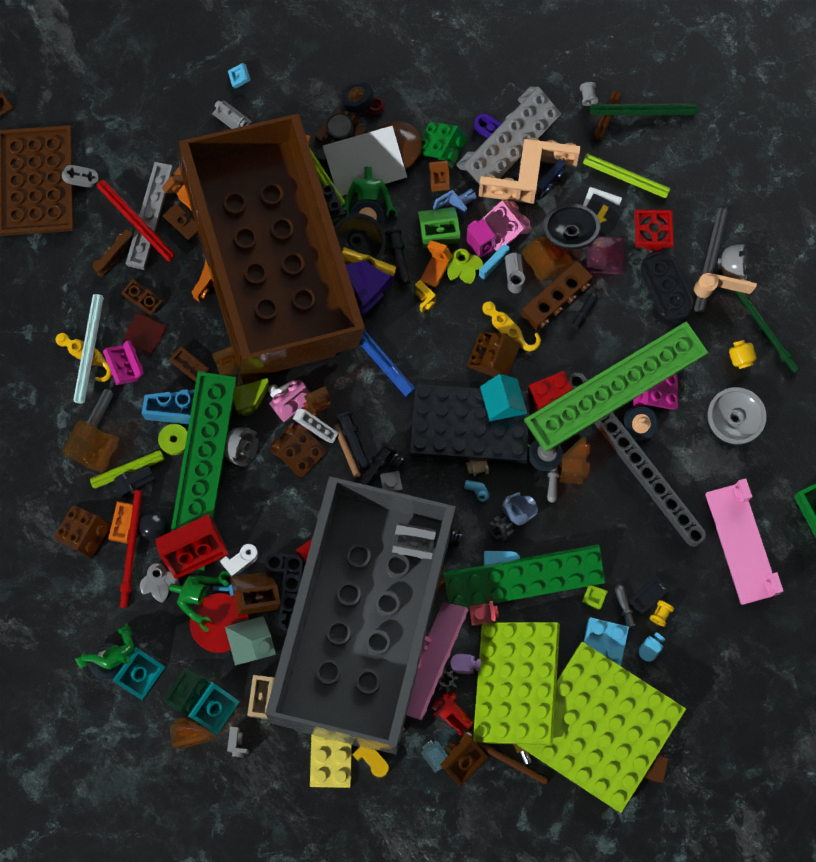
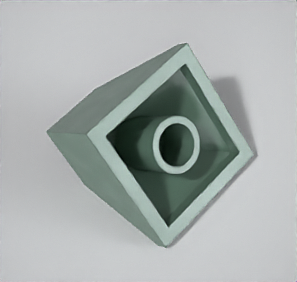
[225,616,276,665]

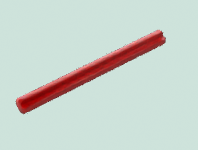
[97,180,176,262]

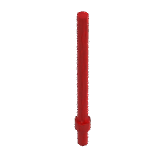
[120,490,143,608]

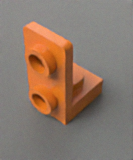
[420,240,453,287]

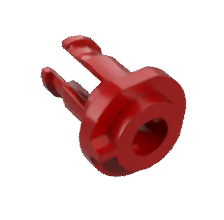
[431,692,474,735]

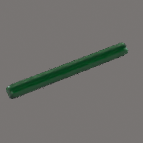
[590,104,698,115]

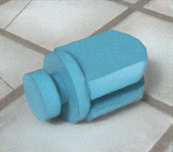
[638,632,665,661]

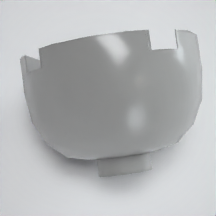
[718,244,748,280]
[224,427,259,467]

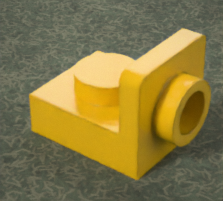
[415,280,436,313]

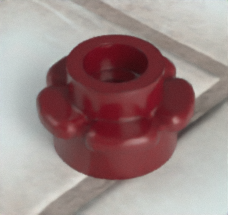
[368,97,385,115]

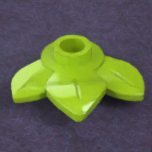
[447,249,483,284]

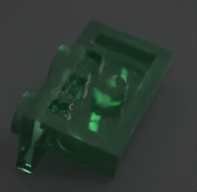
[163,667,210,717]

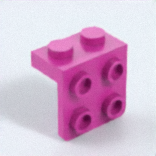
[633,374,678,410]

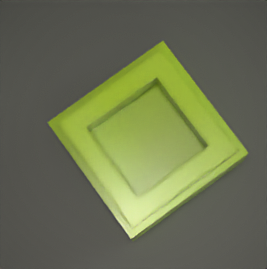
[582,585,608,610]

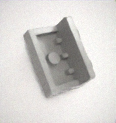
[392,523,436,559]

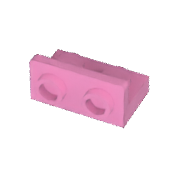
[269,380,314,422]

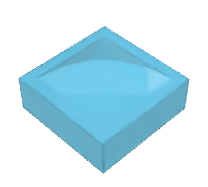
[228,63,251,88]

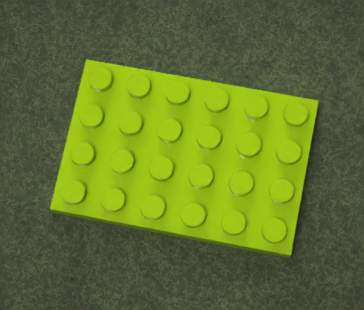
[473,622,560,745]

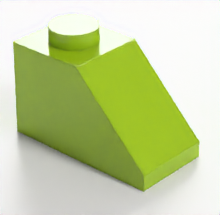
[234,378,270,416]

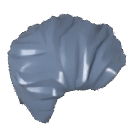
[502,492,538,525]

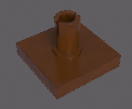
[440,735,488,787]

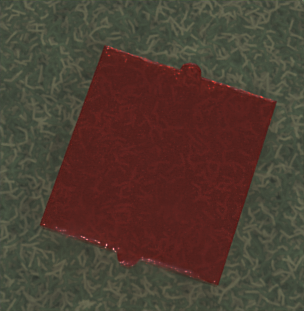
[122,313,166,354]

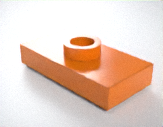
[108,501,133,544]

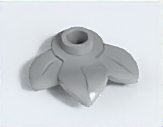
[140,563,180,602]

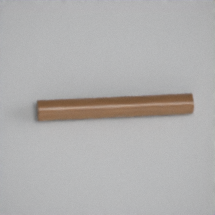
[333,424,362,479]

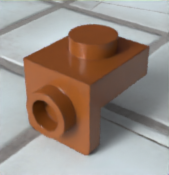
[429,161,450,192]
[162,167,184,193]

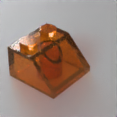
[521,236,575,282]

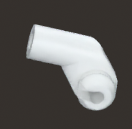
[268,380,293,397]

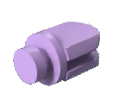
[451,654,481,674]

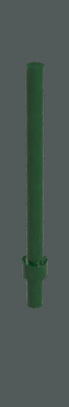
[735,291,800,374]

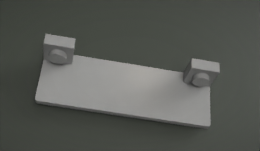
[456,87,561,185]

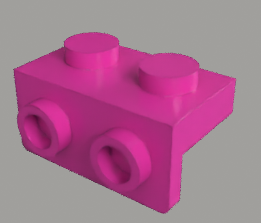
[103,340,144,385]

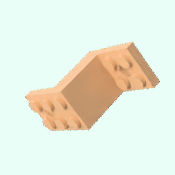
[479,138,580,204]

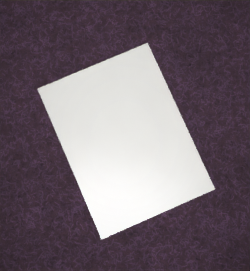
[323,126,407,196]

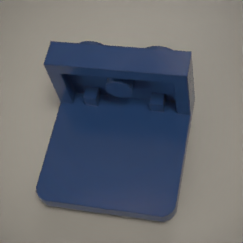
[514,159,566,198]

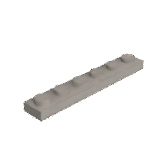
[126,162,174,270]

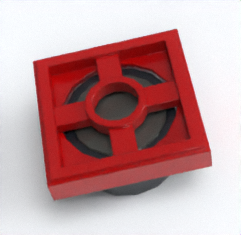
[634,210,674,251]

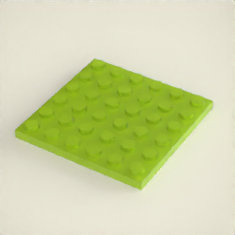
[517,642,686,813]

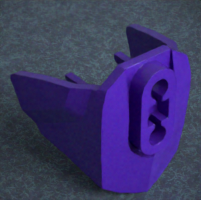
[346,261,395,317]

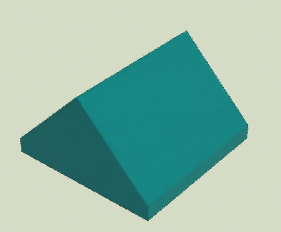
[480,374,527,422]
[113,647,165,700]
[188,682,240,735]

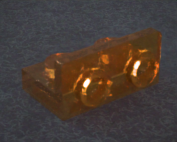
[303,386,331,418]

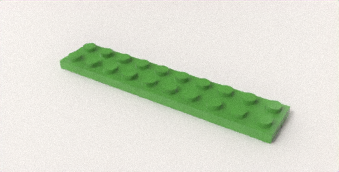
[524,321,708,453]

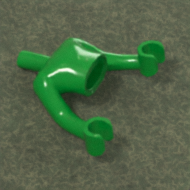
[343,167,398,219]
[169,571,232,632]
[74,623,135,669]

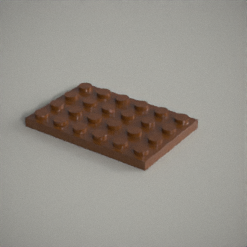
[0,125,74,236]

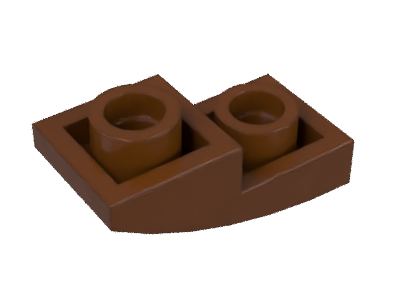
[121,279,163,315]

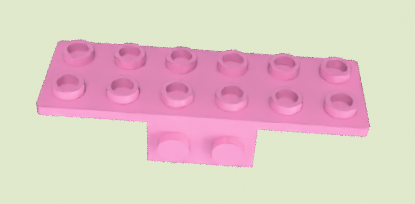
[406,602,468,720]

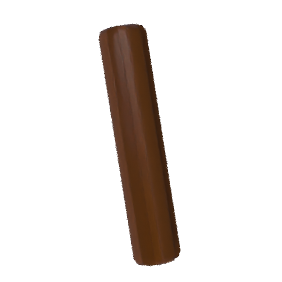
[593,91,622,141]

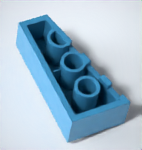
[142,389,195,424]

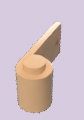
[694,273,757,298]

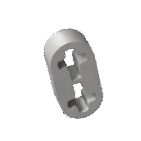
[62,165,98,187]

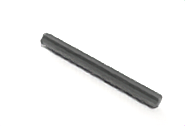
[694,208,728,313]

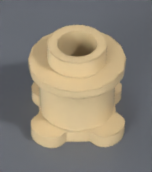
[466,460,489,476]

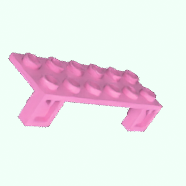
[705,479,783,605]

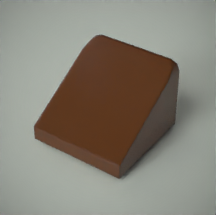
[0,92,13,116]

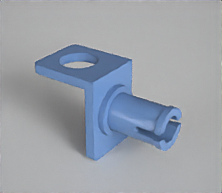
[433,189,476,218]

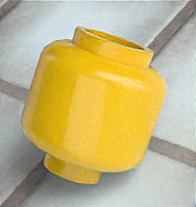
[729,340,757,369]

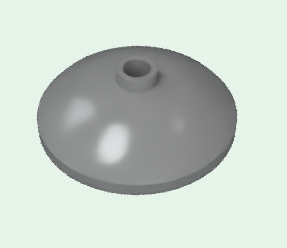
[708,387,766,444]

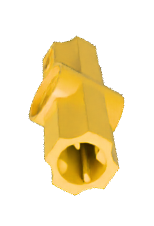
[341,247,396,276]

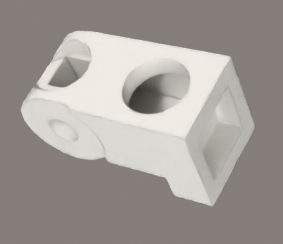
[220,544,258,577]

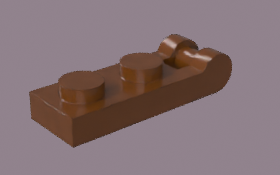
[92,229,133,277]

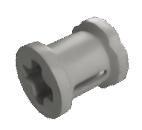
[579,82,598,106]

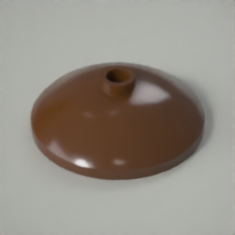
[377,121,422,170]

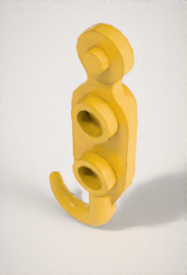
[482,301,541,351]
[56,333,112,382]

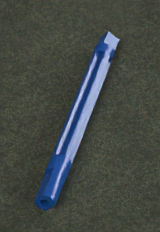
[360,330,415,398]

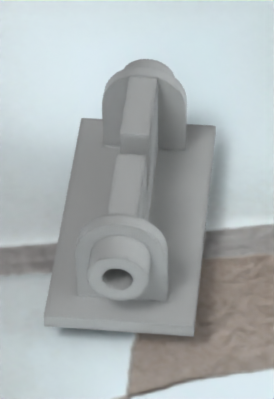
[212,101,252,129]

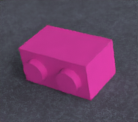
[467,219,496,258]

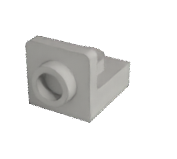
[227,727,250,758]

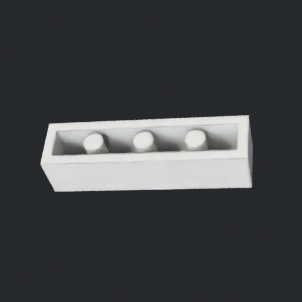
[293,408,338,443]

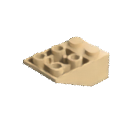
[247,675,275,719]

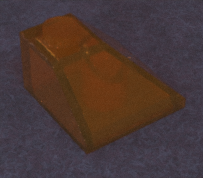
[170,718,217,750]

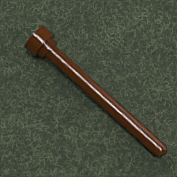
[459,728,549,784]

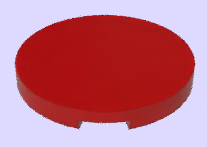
[190,593,249,653]

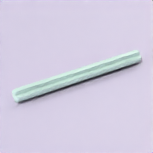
[73,294,104,404]

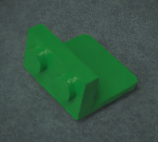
[420,122,468,169]

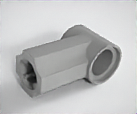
[505,253,525,294]

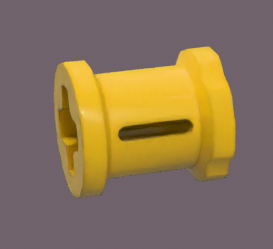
[649,600,674,627]

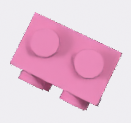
[482,200,532,251]

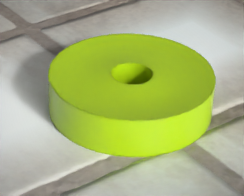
[158,424,187,455]

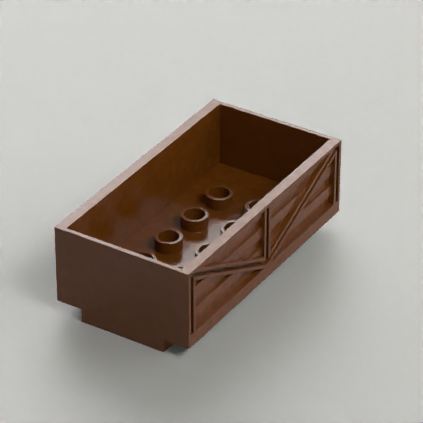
[179,113,365,378]

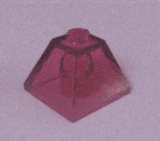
[585,236,624,274]

